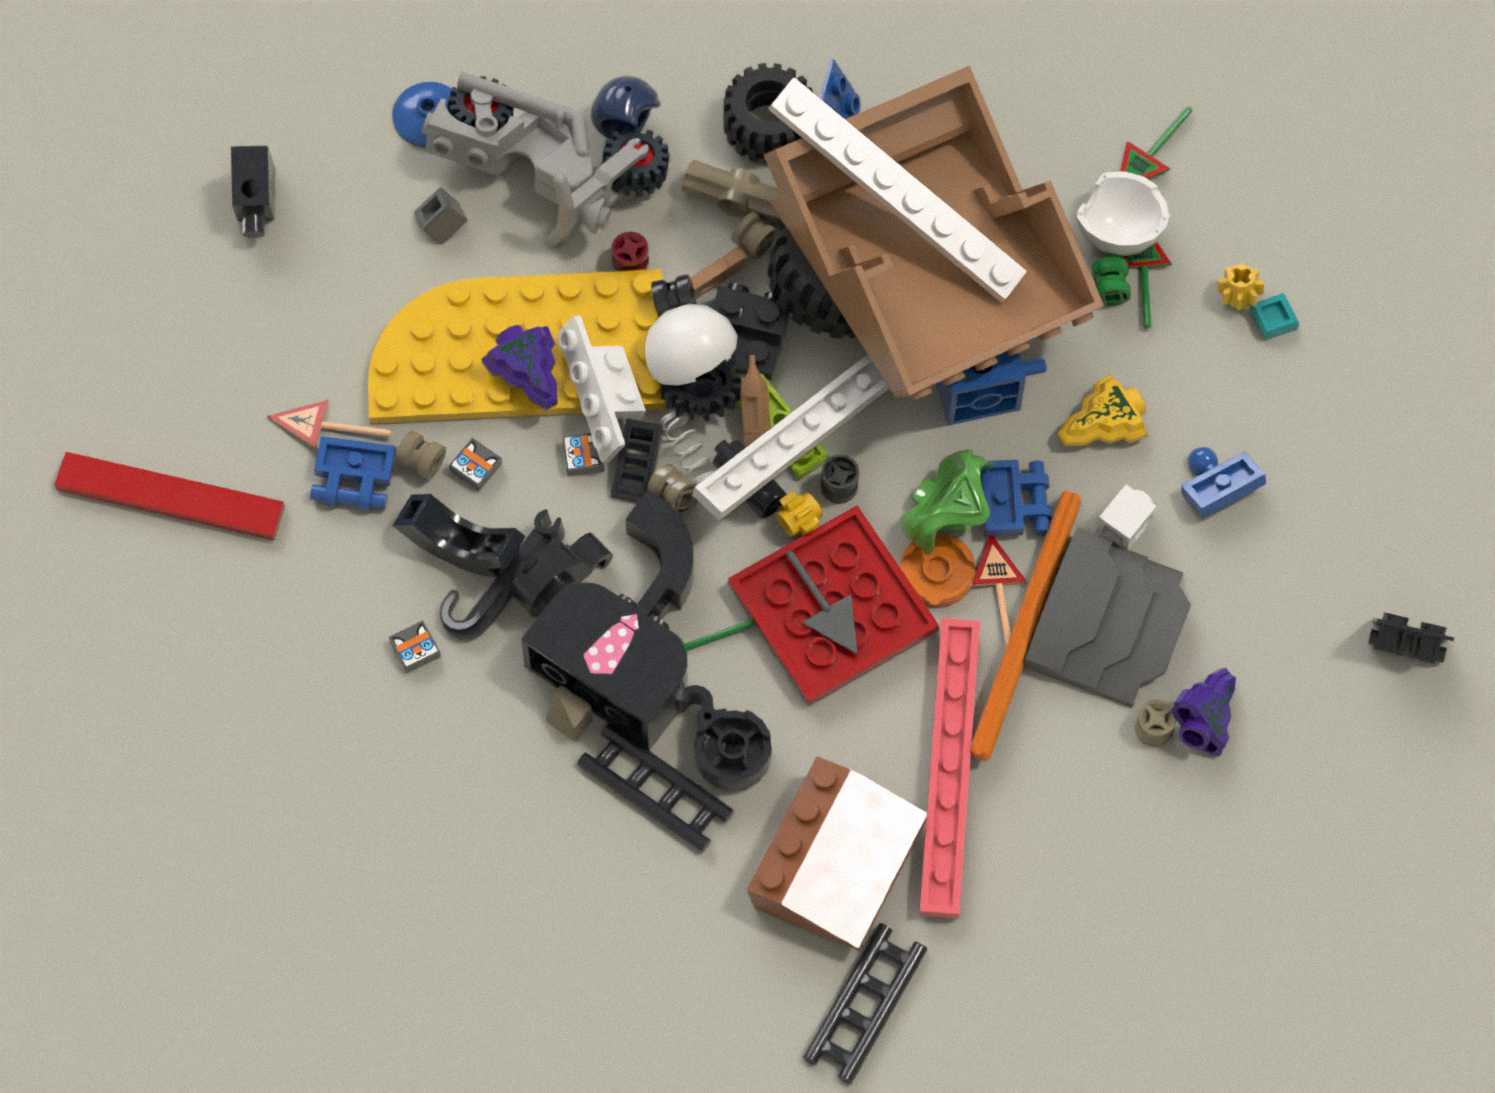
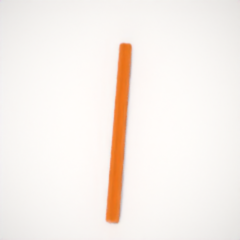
[970,491,1081,761]

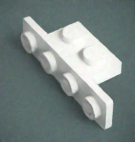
[557,316,646,462]

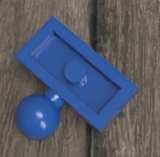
[1181,447,1266,518]

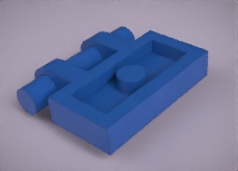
[310,436,396,511]
[980,460,1052,537]

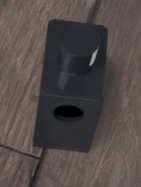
[231,145,275,238]

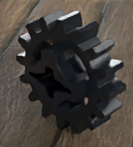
[660,360,741,421]

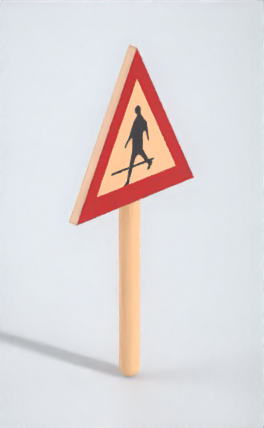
[267,400,392,448]

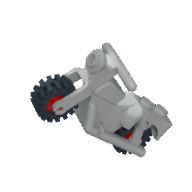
[422,72,670,248]

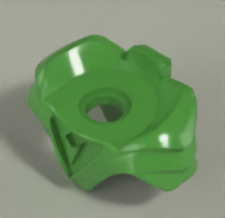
[900,449,995,555]

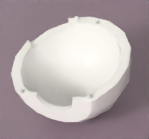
[1076,172,1170,256]
[645,304,738,385]

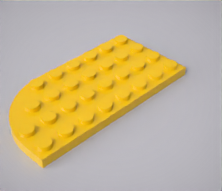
[368,269,667,424]

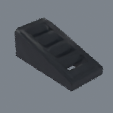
[611,419,663,502]

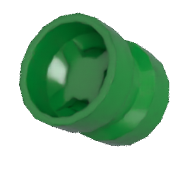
[1091,256,1131,306]

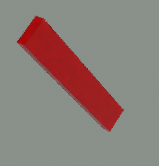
[54,452,285,540]

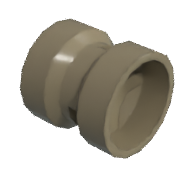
[394,430,446,480]
[648,464,698,516]

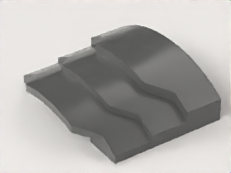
[1024,527,1191,707]

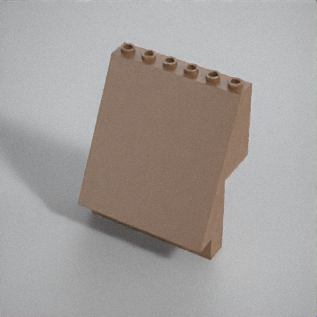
[764,65,1104,401]

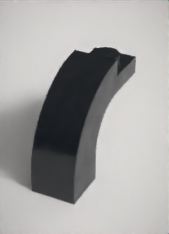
[626,490,694,619]
[392,494,526,577]

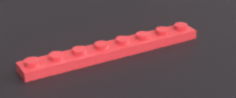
[919,618,980,919]

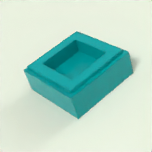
[1249,293,1299,341]

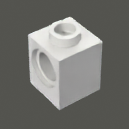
[1096,485,1157,550]

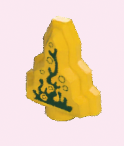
[1057,374,1148,446]

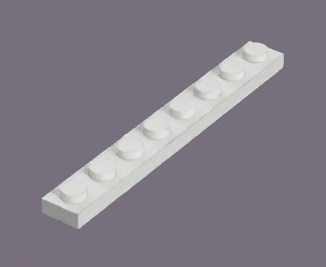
[768,78,1027,302]
[692,355,889,520]

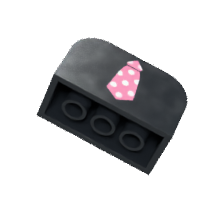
[521,582,688,751]

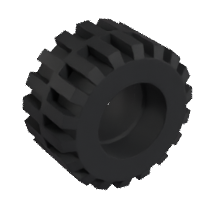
[723,63,814,164]

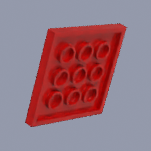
[728,505,939,706]

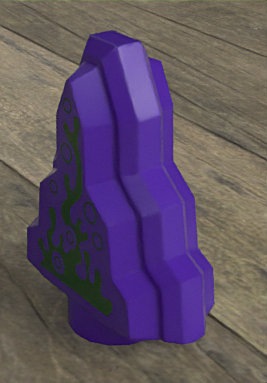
[481,325,558,410]
[1171,668,1236,757]

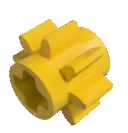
[1217,263,1264,311]
[775,490,823,537]

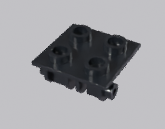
[1368,612,1454,664]

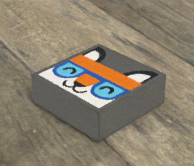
[562,433,605,476]
[449,438,503,491]
[389,620,441,673]

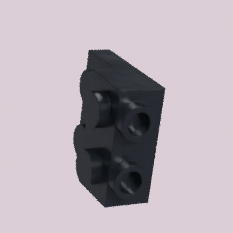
[712,283,791,380]

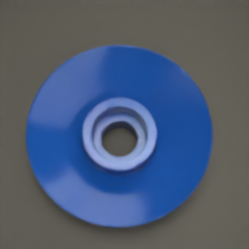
[392,82,452,147]

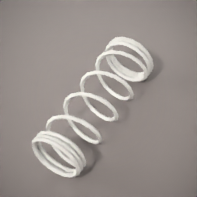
[659,410,715,484]

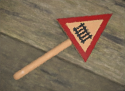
[971,536,1027,646]

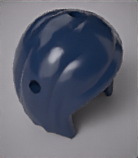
[591,76,661,139]

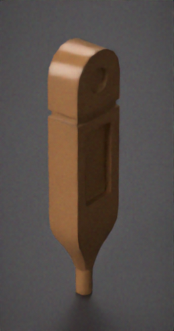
[691,247,750,299]
[741,355,771,447]

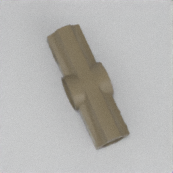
[682,160,783,225]

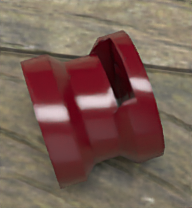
[612,231,649,271]

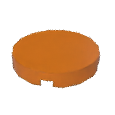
[899,534,975,608]

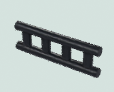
[577,723,735,853]
[803,923,928,1085]

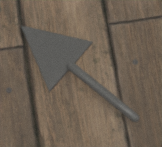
[786,550,857,655]

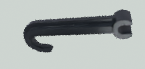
[440,509,565,639]

